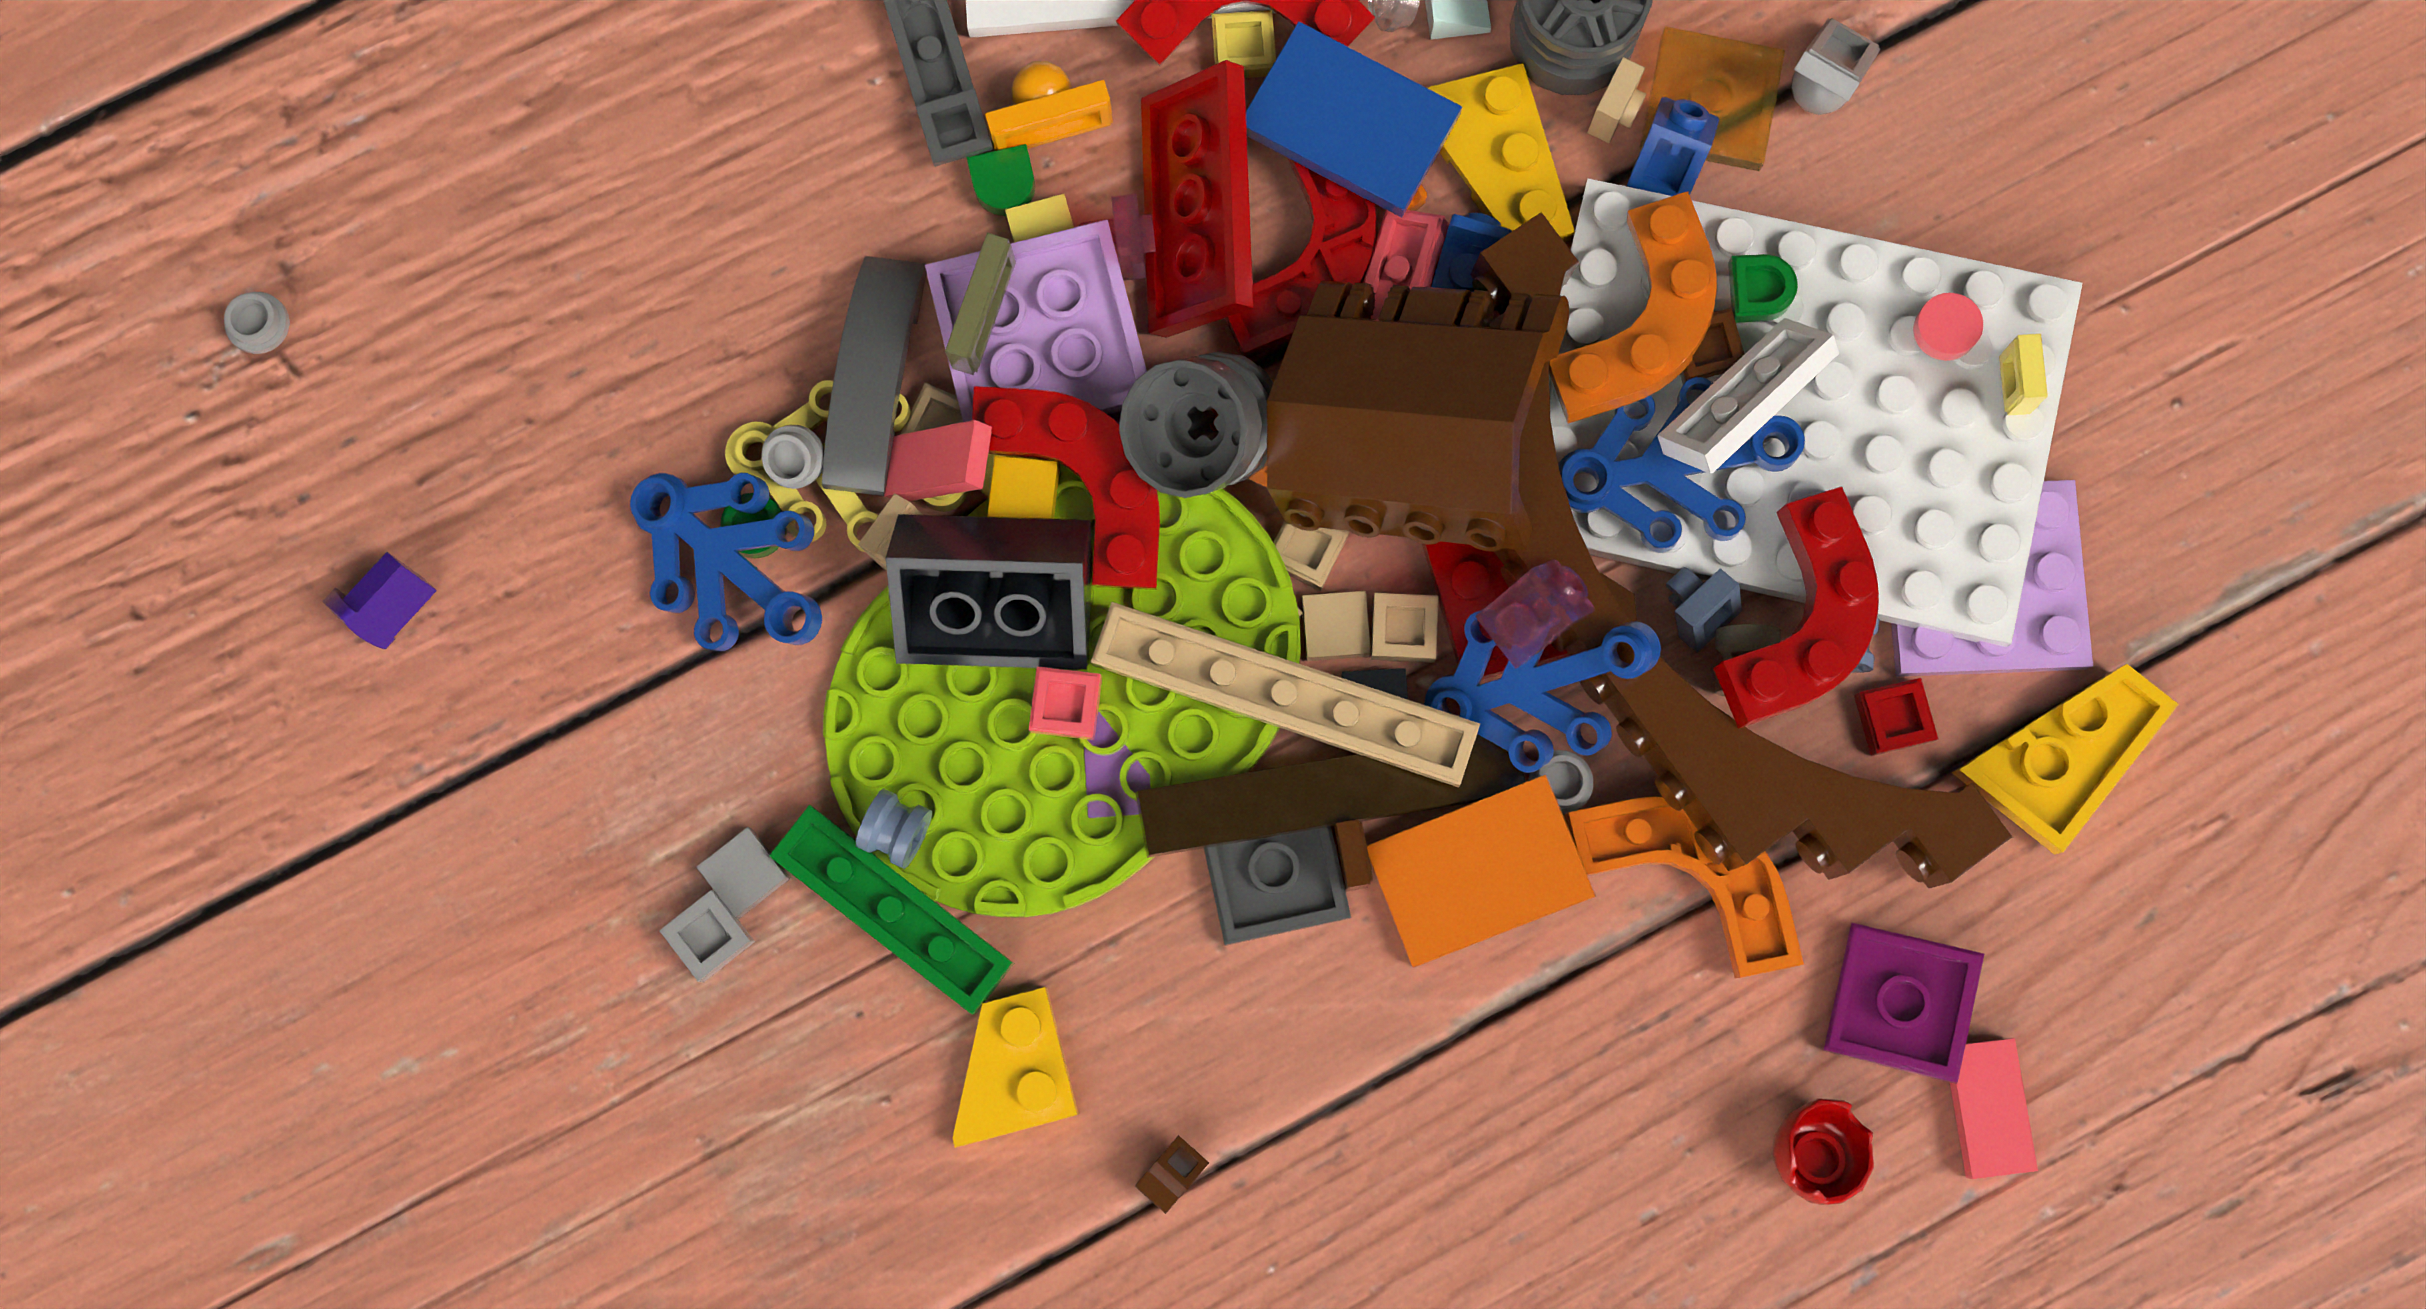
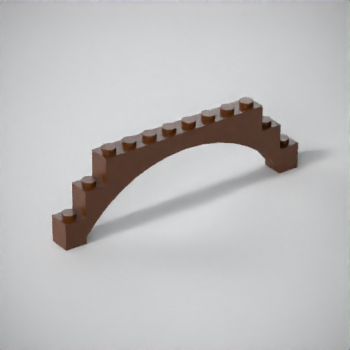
[1470,212,2012,889]

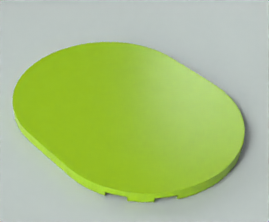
[823,463,1301,918]

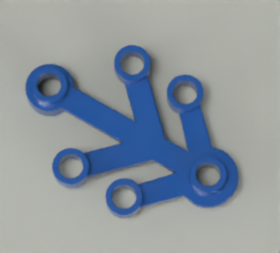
[1558,377,1805,553]
[630,473,822,651]
[1424,588,1661,773]

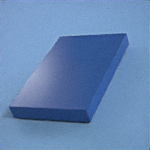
[1246,22,1462,218]

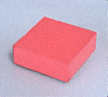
[1029,667,1102,740]

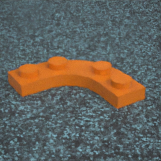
[1549,191,1717,424]
[1565,797,1804,979]

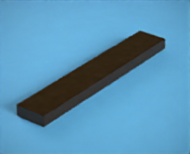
[1136,734,1526,858]

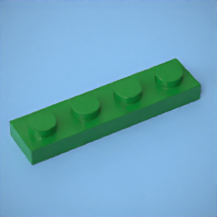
[769,805,1015,1015]

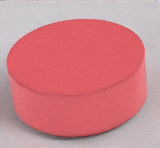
[1913,293,1983,361]

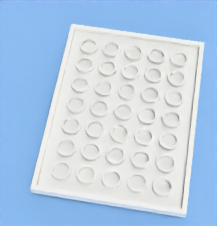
[1549,178,2083,647]

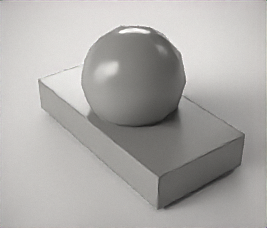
[1792,18,1880,115]

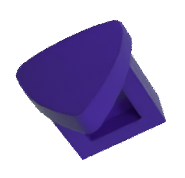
[323,552,437,649]

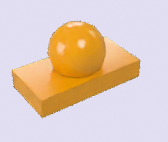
[985,61,1113,151]

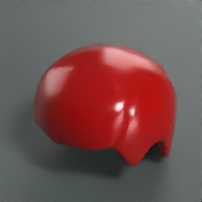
[1772,1099,1874,1205]

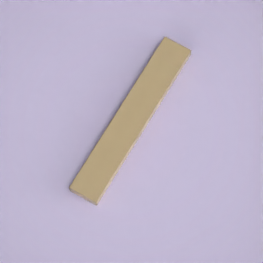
[1091,602,1480,787]

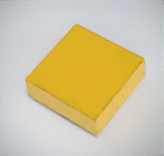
[987,456,1060,519]

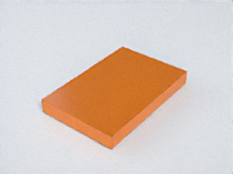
[1367,775,1596,968]

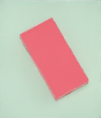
[884,420,992,501]
[1950,1038,2038,1179]

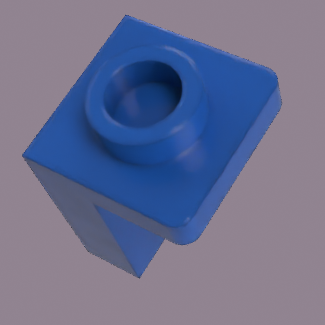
[1627,97,1719,196]
[1431,213,1512,293]

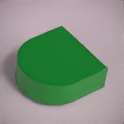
[967,144,1035,216]
[1728,254,1798,323]

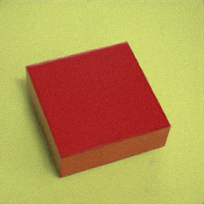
[1854,678,1939,756]

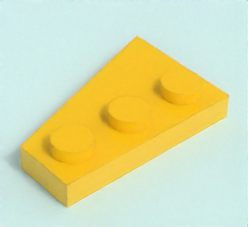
[1427,63,1575,242]
[1952,664,2179,855]

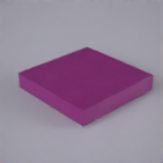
[1823,922,1985,1084]

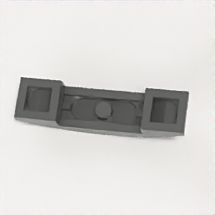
[883,0,993,167]
[822,256,926,496]

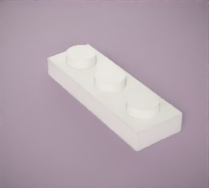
[1657,318,1839,474]

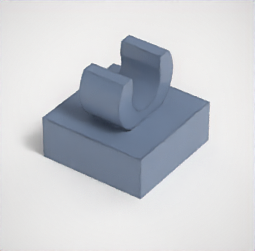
[1666,567,1742,653]

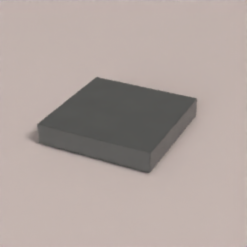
[1204,827,1351,946]

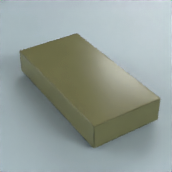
[945,233,1016,375]

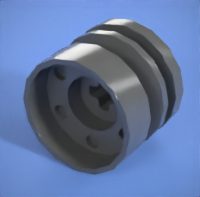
[1510,0,1653,95]
[1119,351,1273,498]

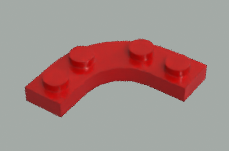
[1116,0,1376,66]
[1225,158,1376,358]
[972,386,1160,590]
[1713,486,1879,729]

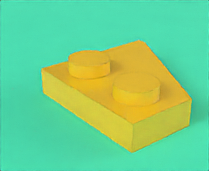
[952,987,1079,1148]

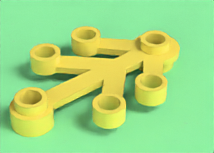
[725,380,968,552]

